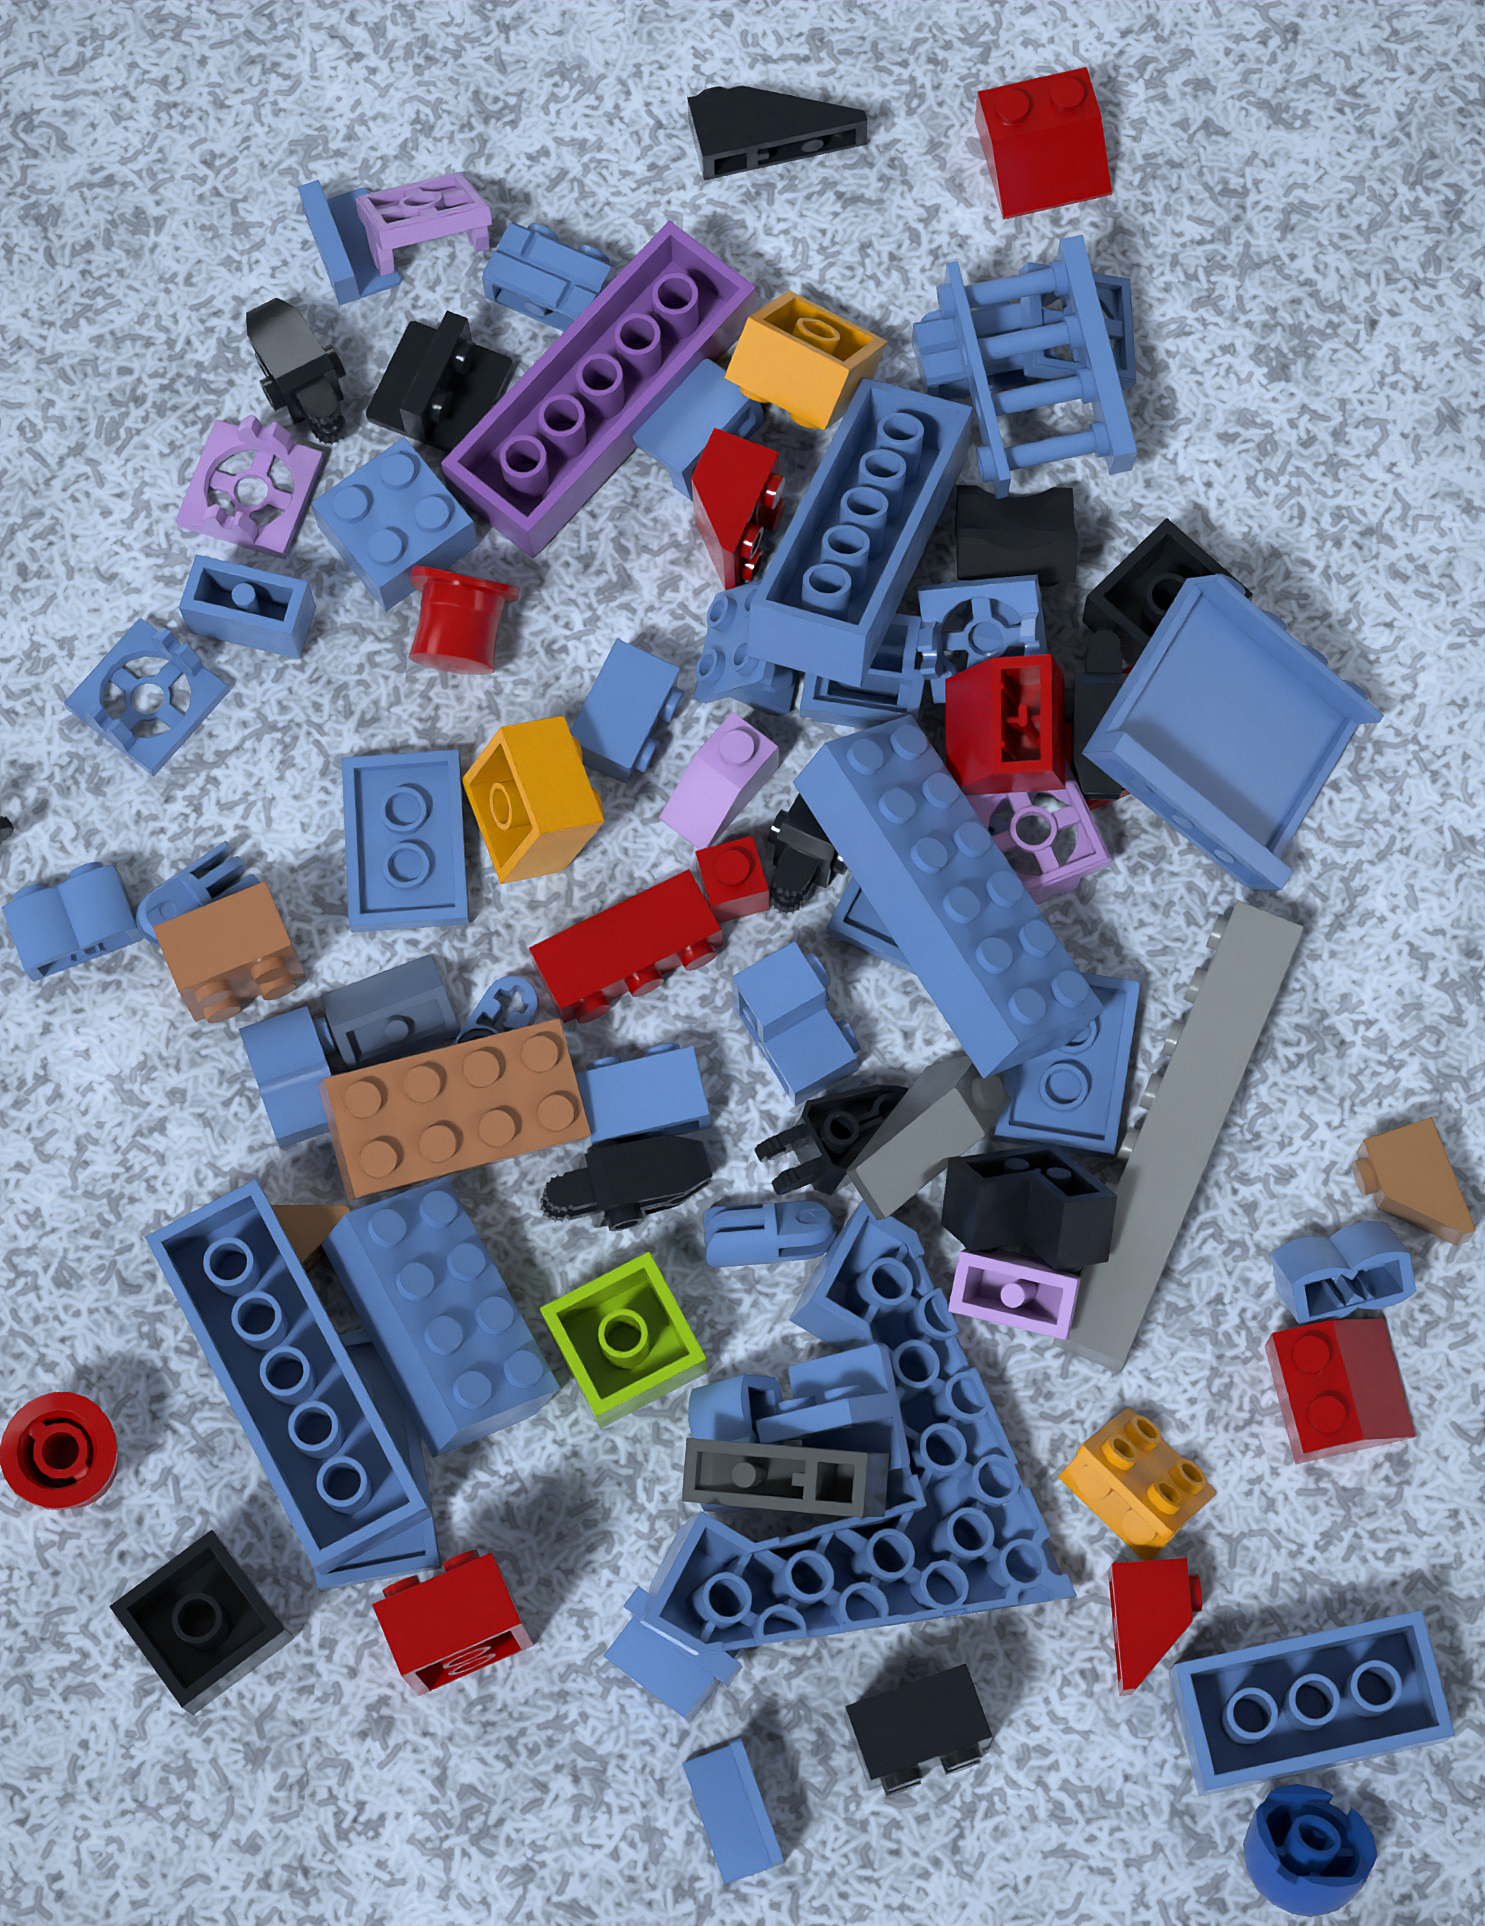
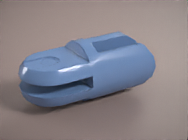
[136,841,260,946]
[703,1201,837,1268]

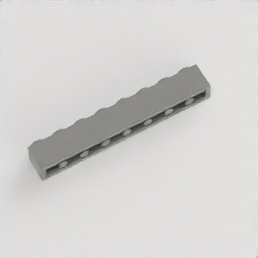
[1052,900,1305,1373]

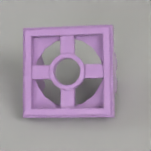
[355,172,493,276]
[176,415,325,559]
[965,758,1112,905]

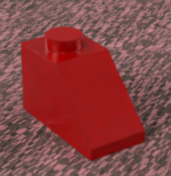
[1108,1558,1202,1696]

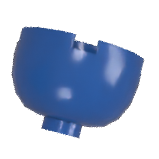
[1243,1784,1377,1917]

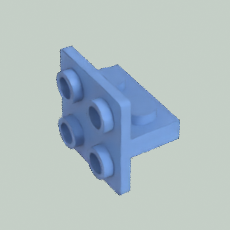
[694,579,798,716]
[756,1343,910,1471]

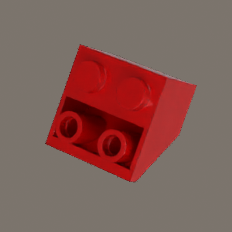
[691,428,786,591]
[945,654,1066,796]

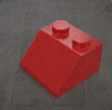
[975,67,1112,220]
[1264,1318,1416,1465]

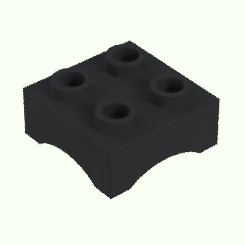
[955,485,1078,587]

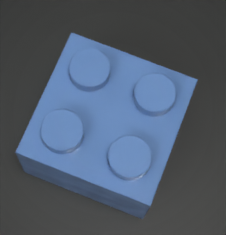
[311,437,478,612]

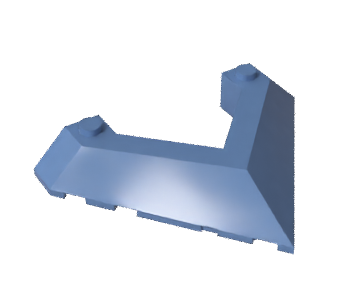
[640,1200,1077,1655]

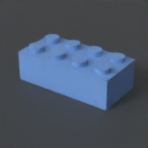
[321,1176,561,1458]
[1168,1610,1455,1797]

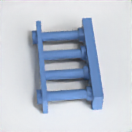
[936,235,1138,499]

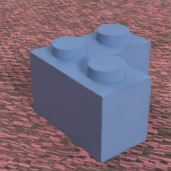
[732,941,861,1107]

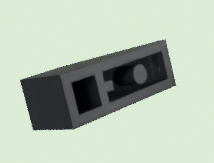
[687,86,867,181]

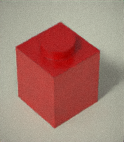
[695,835,769,924]

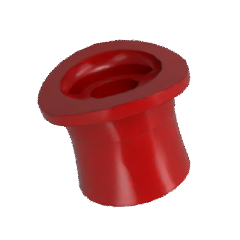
[408,566,520,675]
[0,1392,118,1510]

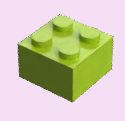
[540,1251,708,1429]

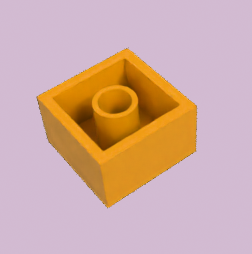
[724,290,888,431]
[461,715,605,884]

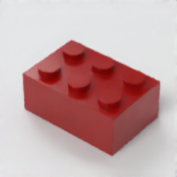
[372,1550,534,1696]

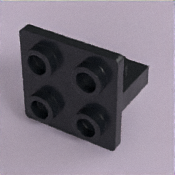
[366,310,513,453]

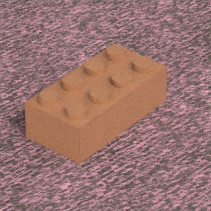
[317,1018,591,1202]

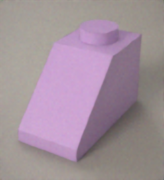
[659,711,779,850]
[948,1248,1081,1340]

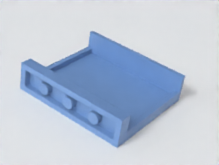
[1082,574,1384,890]

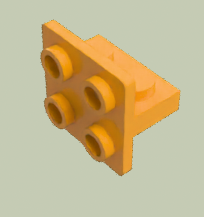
[1058,1408,1217,1561]

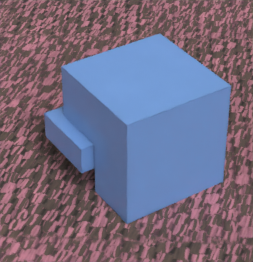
[800,613,925,729]
[604,1586,746,1723]

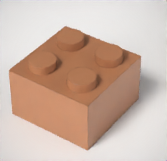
[153,881,306,1023]

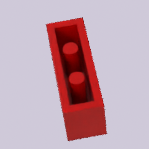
[529,869,723,1024]

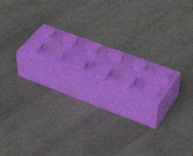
[441,220,757,559]

